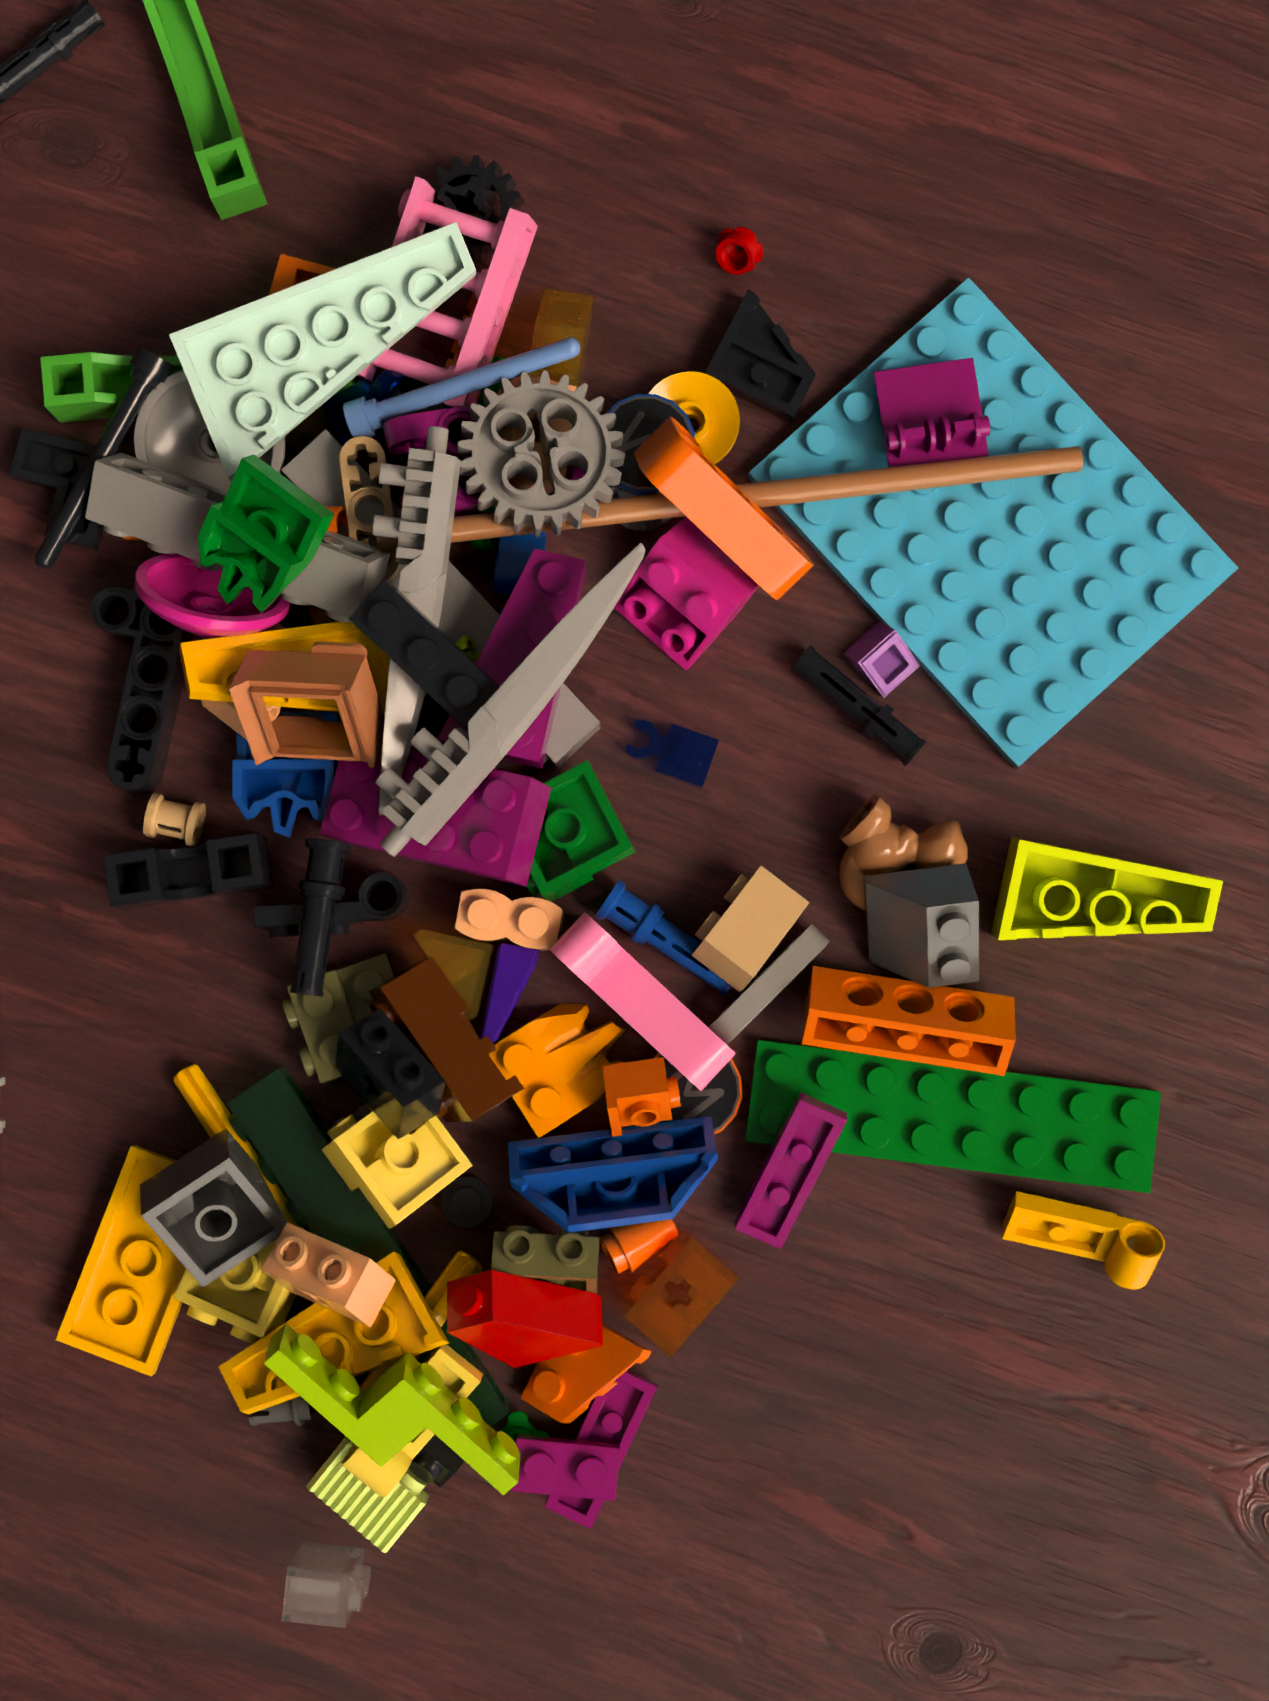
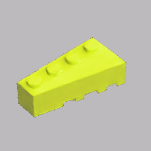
[991,837,1223,940]

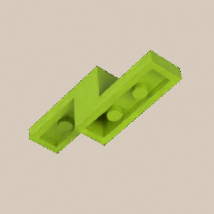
[264,1324,520,1495]

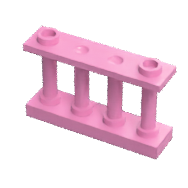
[357,177,538,408]

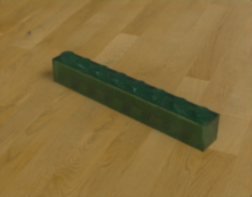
[227,1067,511,1426]

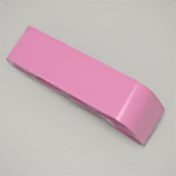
[549,912,736,1091]

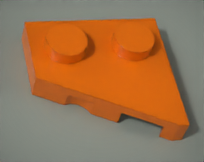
[520,1323,651,1424]

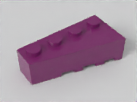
[438,549,587,768]

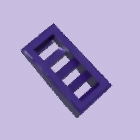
[480,943,541,1044]

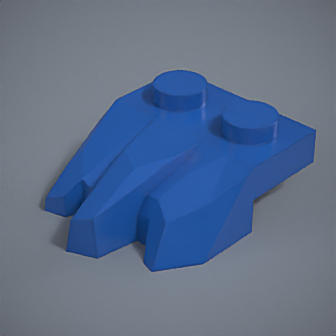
[232,711,340,838]

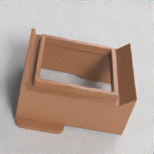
[229,641,385,768]

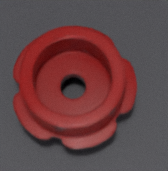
[716,226,763,275]

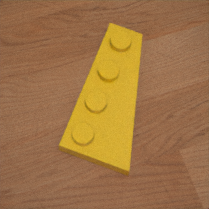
[179,621,390,716]
[218,1251,449,1415]

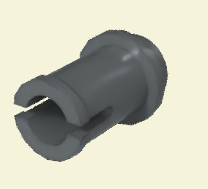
[248,1396,315,1426]

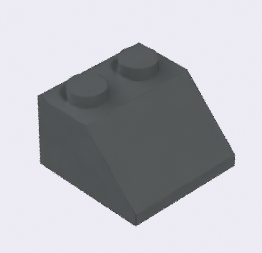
[864,863,979,988]
[140,1128,287,1287]

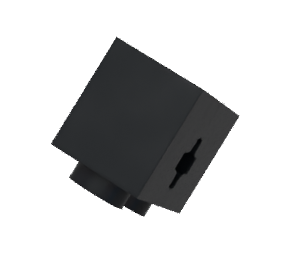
[335,1008,445,1140]

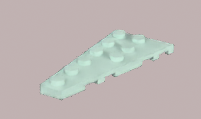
[169,222,476,482]

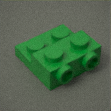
[527,760,636,902]

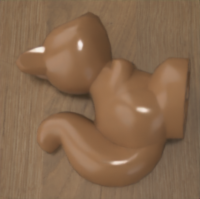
[839,794,968,911]

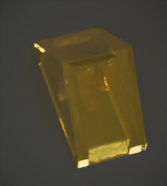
[414,929,496,1021]

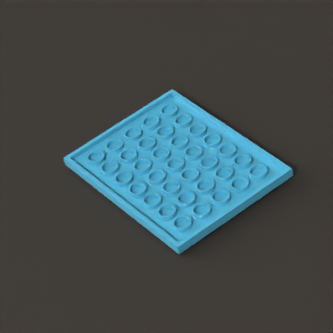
[748,277,1239,769]

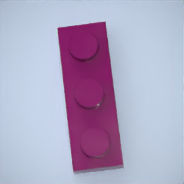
[735,1092,847,1249]
[544,1370,657,1529]

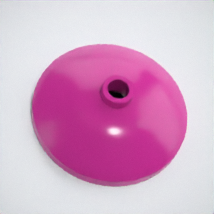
[134,553,290,639]

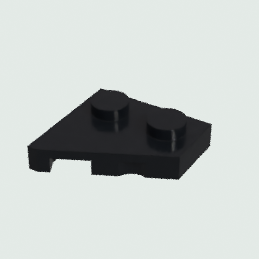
[705,290,816,422]

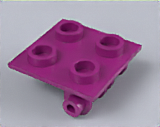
[873,358,990,467]

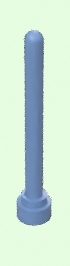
[343,337,581,438]

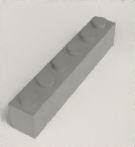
[85,453,390,623]

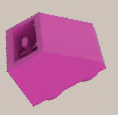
[614,517,759,671]

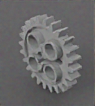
[458,370,625,537]

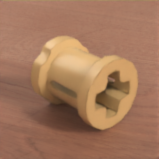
[143,793,206,847]

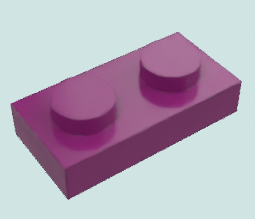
[512,1435,620,1501]

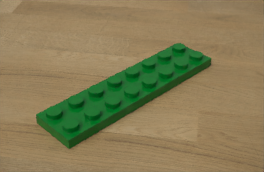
[745,1040,1161,1193]

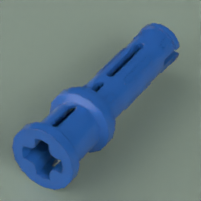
[595,879,731,995]

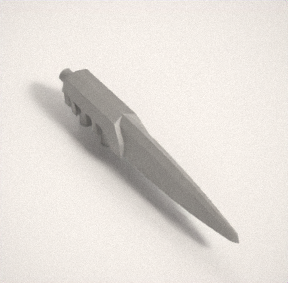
[372,426,461,815]
[375,543,646,857]

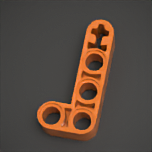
[634,416,814,601]

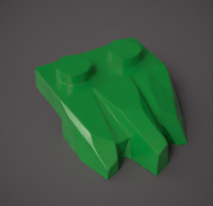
[197,454,334,613]

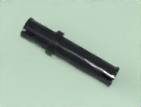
[0,0,106,106]
[791,646,926,766]

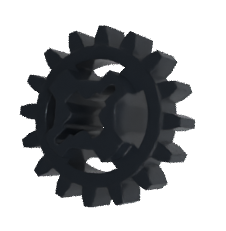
[423,155,525,267]

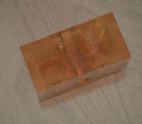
[623,1232,739,1357]

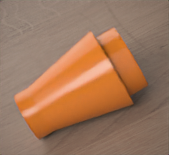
[599,1219,679,1274]

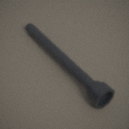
[35,345,175,569]

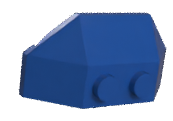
[508,1116,718,1233]

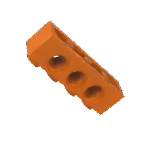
[802,966,1016,1076]

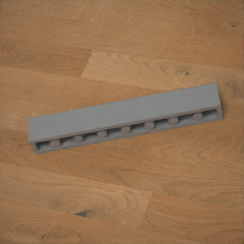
[281,429,601,768]

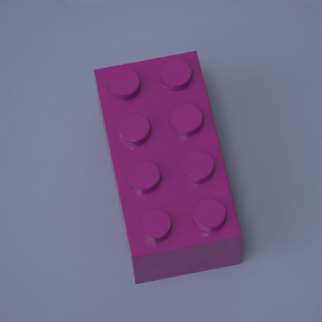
[319,749,552,887]

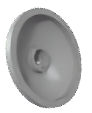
[134,370,285,492]

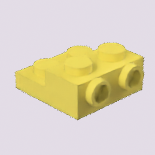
[321,1103,473,1229]
[173,1239,296,1344]

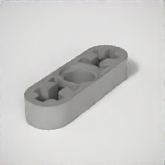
[709,924,830,1044]

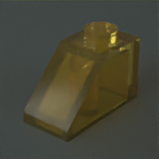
[528,289,594,388]

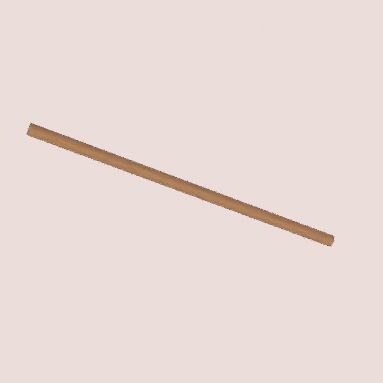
[377,446,1083,550]

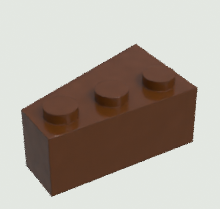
[369,957,524,1123]

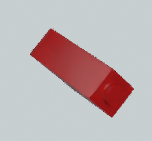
[447,1270,603,1368]

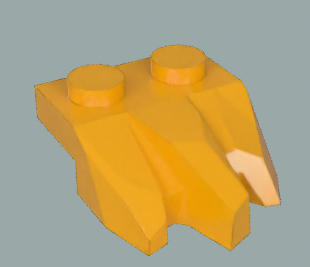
[489,1003,625,1138]

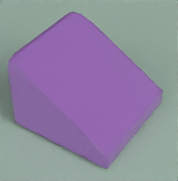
[844,622,921,698]

